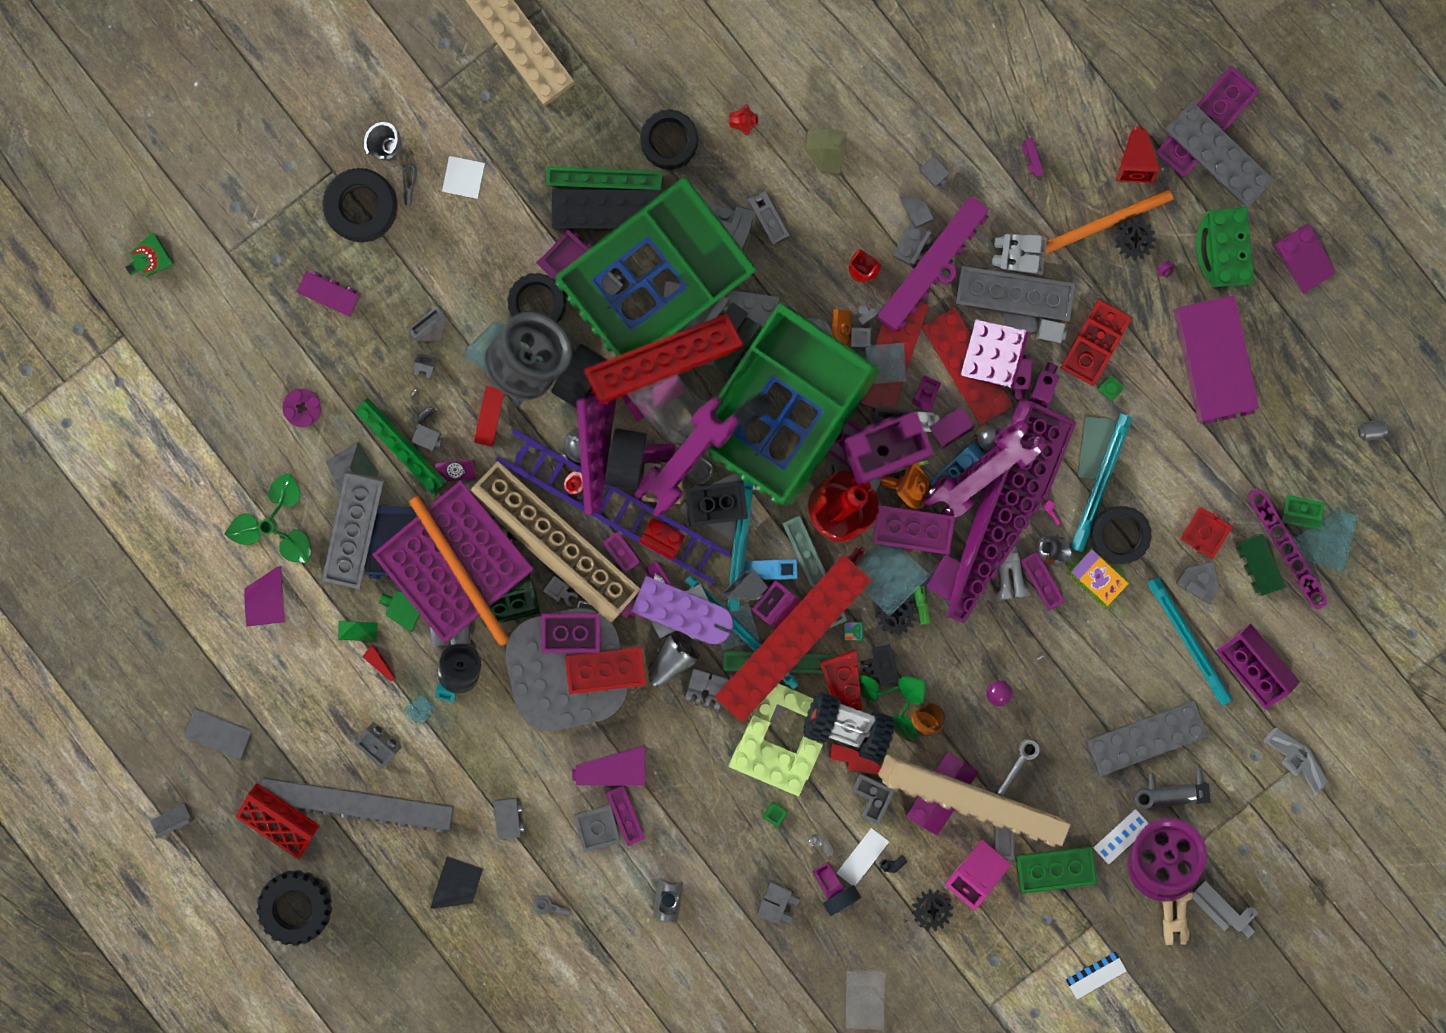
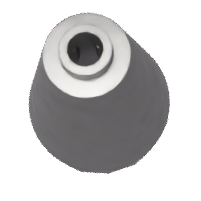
[648,634,700,687]

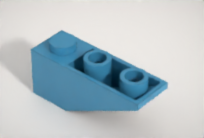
[929,441,986,486]
[744,559,797,580]

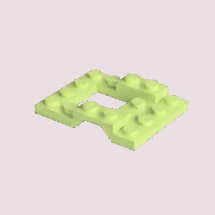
[729,683,823,797]

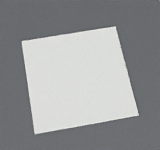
[442,156,485,199]

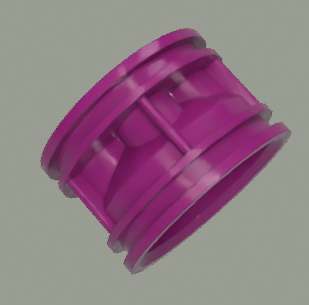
[1128,818,1207,902]

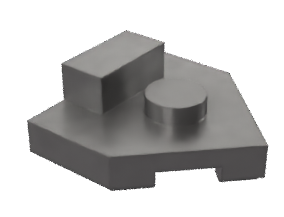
[1176,562,1220,604]

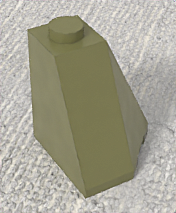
[805,129,847,175]

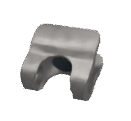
[653,878,684,923]

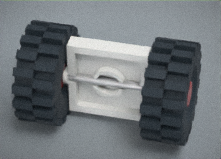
[803,692,895,763]

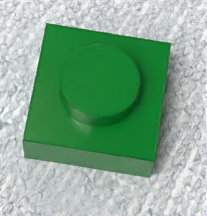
[1098,375,1125,402]

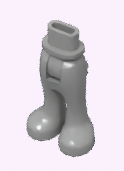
[995,545,1032,601]

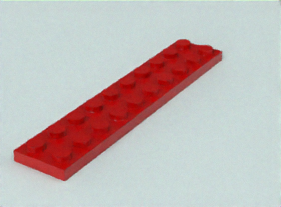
[714,554,872,723]

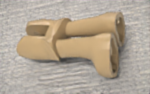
[1161,891,1193,945]

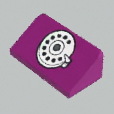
[435,460,476,482]
[646,561,675,587]

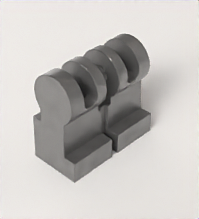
[685,667,729,712]

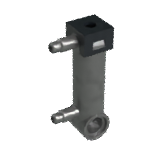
[1133,768,1211,809]

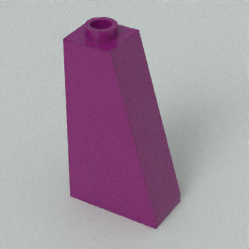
[572,746,645,786]

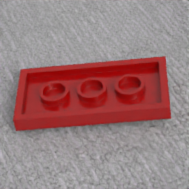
[565,647,646,694]

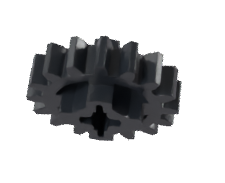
[1114,218,1156,261]
[876,593,917,635]
[912,889,954,931]

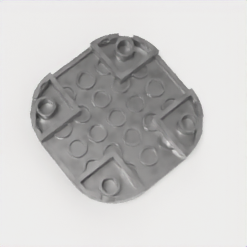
[505,608,628,731]

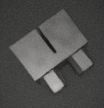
[757,880,800,924]

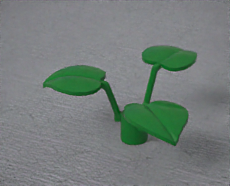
[224,473,311,563]
[859,674,925,743]

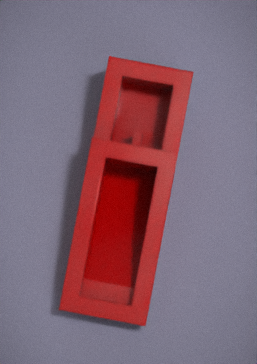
[474,386,505,447]
[829,743,881,775]

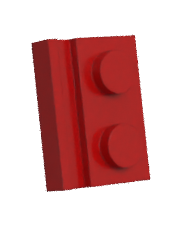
[639,518,686,560]

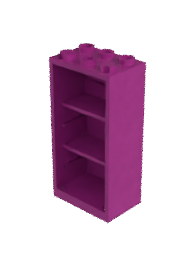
[1173,295,1259,425]

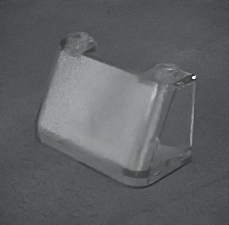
[627,375,708,445]

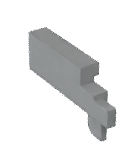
[1192,880,1258,938]

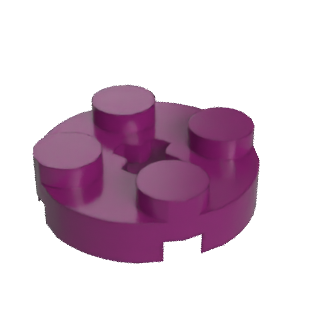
[282,389,322,427]

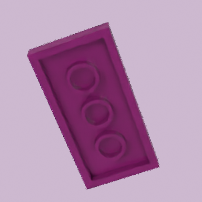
[873,505,955,555]

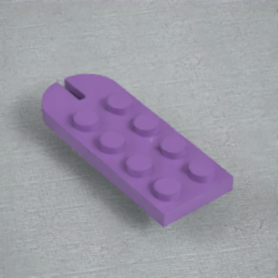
[631,576,734,644]

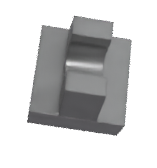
[858,304,878,328]
[413,353,437,378]

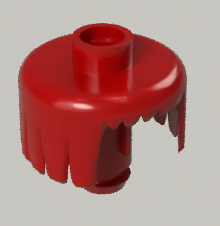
[808,471,879,542]

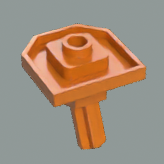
[881,463,930,509]

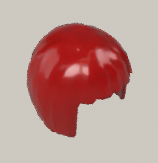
[849,249,881,283]

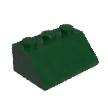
[1236,534,1286,596]
[483,574,541,627]

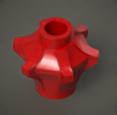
[729,105,758,135]

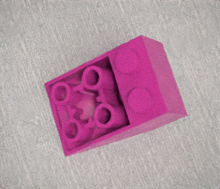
[945,839,1011,911]

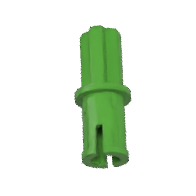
[913,586,930,625]

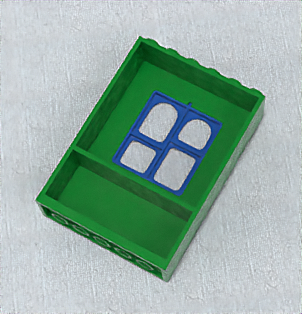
[555,175,756,357]
[707,303,882,505]

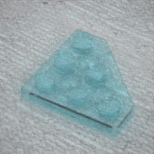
[1288,511,1358,572]

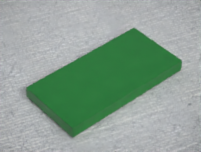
[1016,846,1097,894]

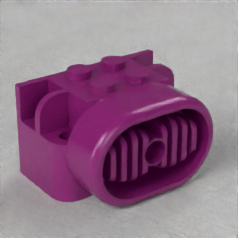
[845,411,934,486]

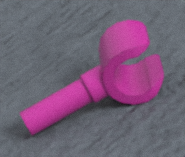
[1042,499,1061,526]

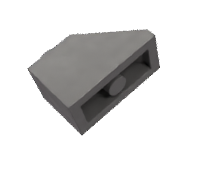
[720,570,768,601]

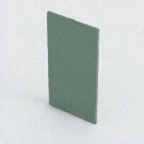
[1078,416,1116,479]

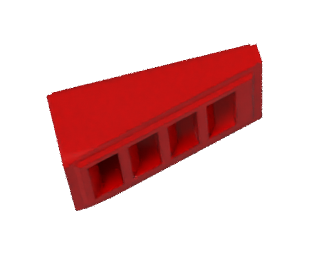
[363,645,396,681]

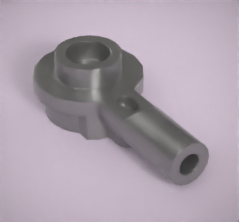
[533,895,571,916]

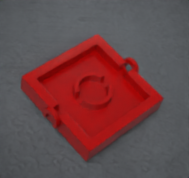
[1180,506,1233,559]

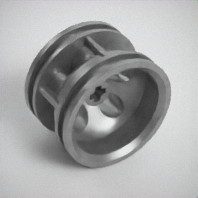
[484,312,571,400]

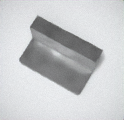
[150,803,193,839]

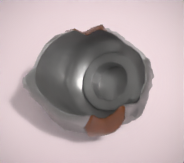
[1037,533,1073,565]

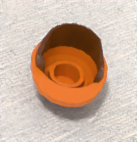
[911,703,945,736]

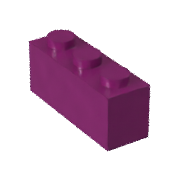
[297,270,360,317]

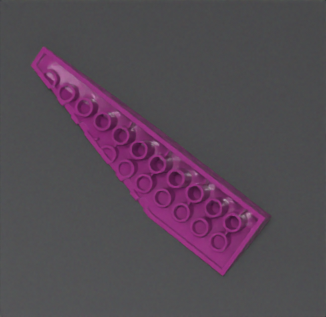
[947,399,1076,624]

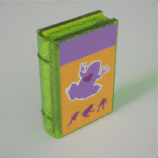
[1067,548,1130,609]

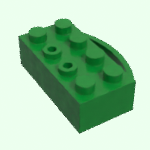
[1195,207,1254,289]

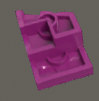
[244,566,286,627]

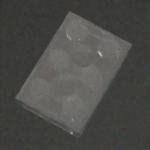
[845,970,885,1030]

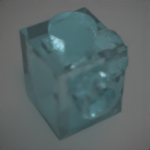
[404,693,435,724]

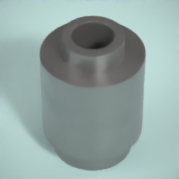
[1358,420,1388,441]

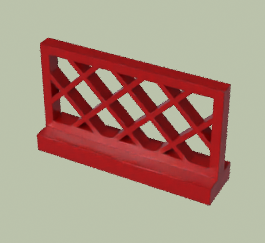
[235,783,320,860]

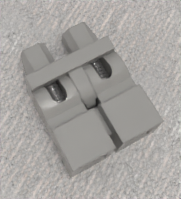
[992,234,1047,275]

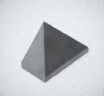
[407,306,446,341]

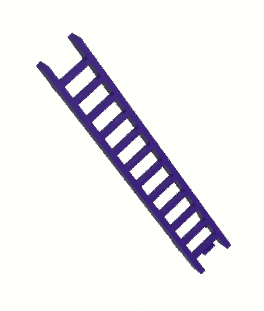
[496,429,730,584]

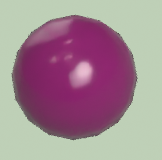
[986,681,1013,706]

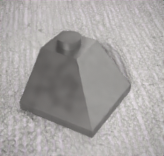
[326,442,378,491]

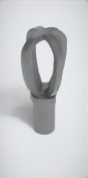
[402,164,417,205]

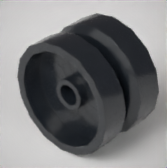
[437,644,482,693]

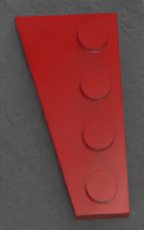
[820,650,862,712]

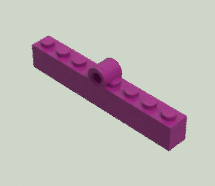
[876,196,989,333]

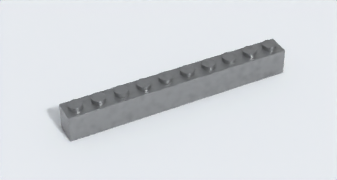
[261,777,454,833]

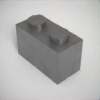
[493,797,525,840]

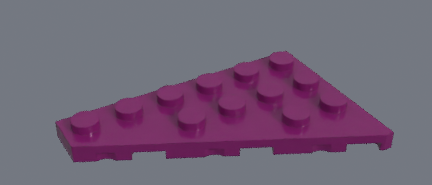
[577,393,617,514]

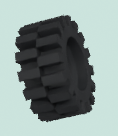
[735,392,773,426]

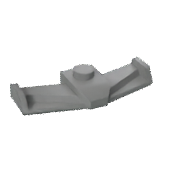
[1263,728,1329,796]

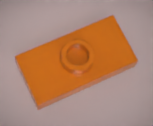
[832,309,851,348]

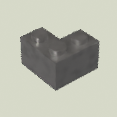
[851,772,895,825]

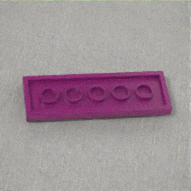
[1155,66,1260,178]

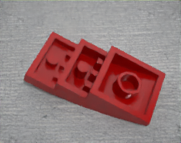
[1060,298,1132,387]

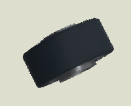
[823,885,861,916]

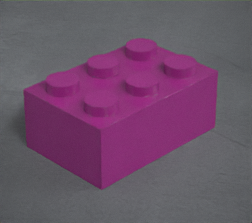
[541,613,601,653]

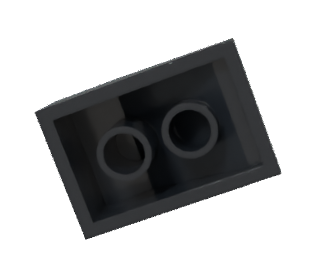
[684,480,748,527]

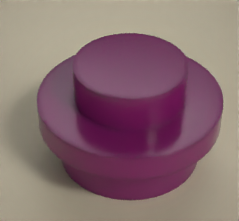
[1157,261,1175,278]

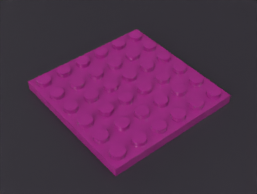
[372,480,534,644]

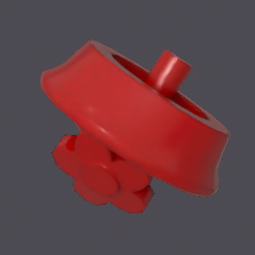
[564,471,583,495]

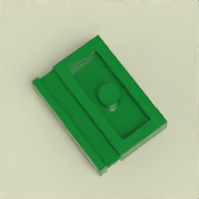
[1282,495,1325,530]

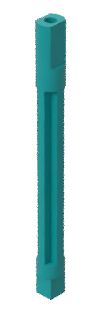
[1071,413,1133,552]
[727,479,754,612]
[1147,576,1233,706]

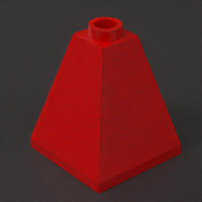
[1116,127,1159,183]

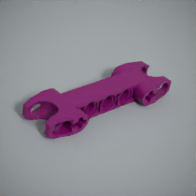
[634,396,740,517]
[923,419,1046,518]
[1249,488,1327,610]

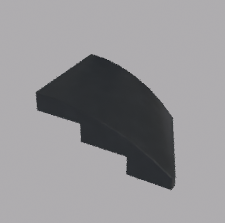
[430,856,484,909]

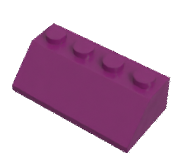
[1216,623,1300,709]
[905,751,979,836]

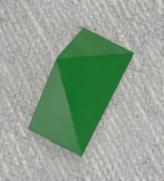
[338,621,378,642]

